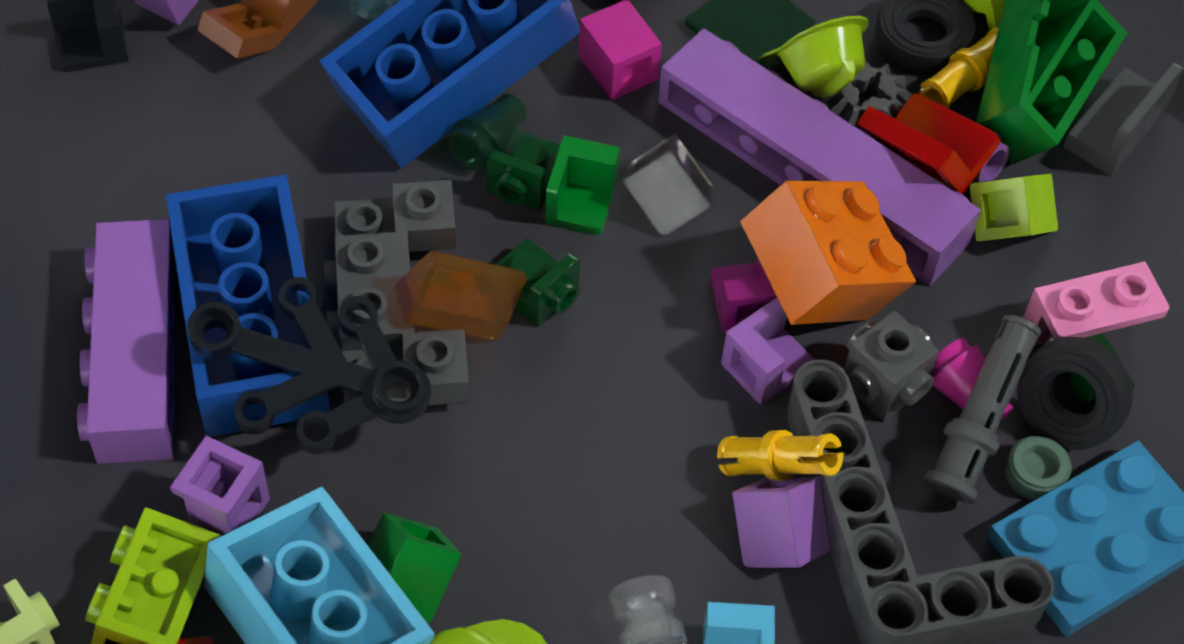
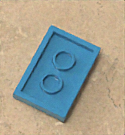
[987,440,1184,638]

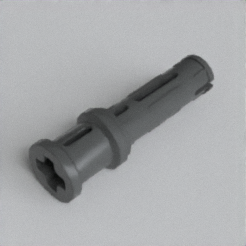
[922,315,1041,504]

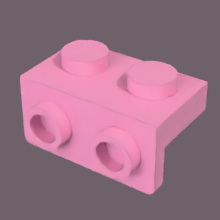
[1023,261,1170,346]

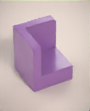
[721,298,814,405]
[732,476,830,568]

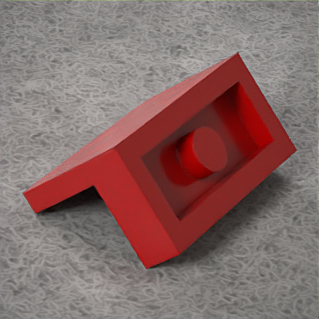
[856,93,1001,194]

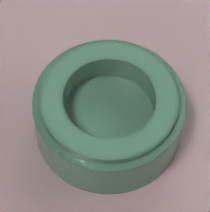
[1005,436,1072,501]

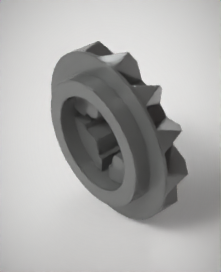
[822,58,913,129]

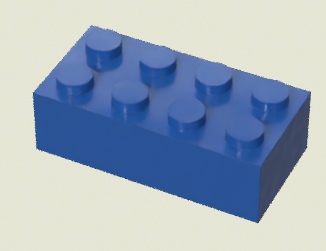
[320,0,580,169]
[166,174,331,437]

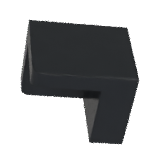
[46,0,129,72]

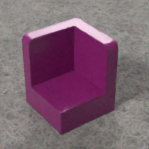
[710,257,777,333]

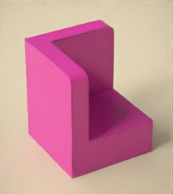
[578,0,662,101]

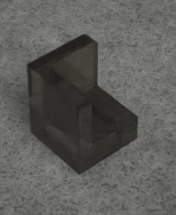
[622,134,714,235]

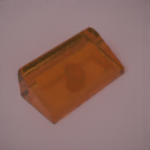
[395,251,527,340]

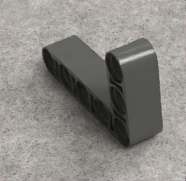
[787,360,1054,644]

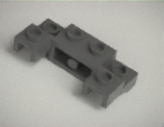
[324,180,470,422]

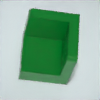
[545,135,620,235]
[368,512,462,623]

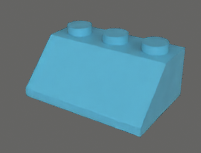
[204,487,435,644]

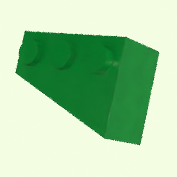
[976,0,1128,165]

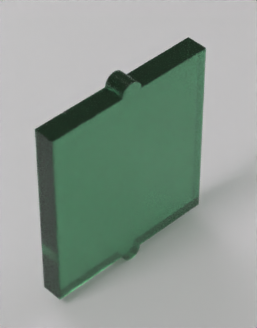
[685,0,815,66]

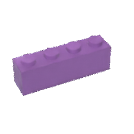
[77,219,178,464]

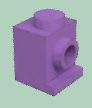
[170,436,270,537]

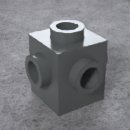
[844,310,939,422]

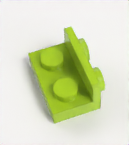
[85,507,220,644]

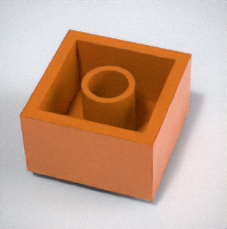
[740,180,916,325]

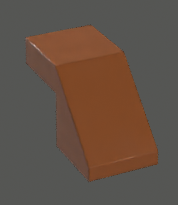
[197,0,319,59]

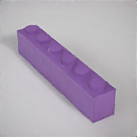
[658,28,981,286]

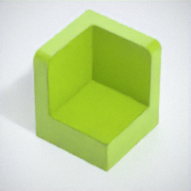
[970,173,1058,242]

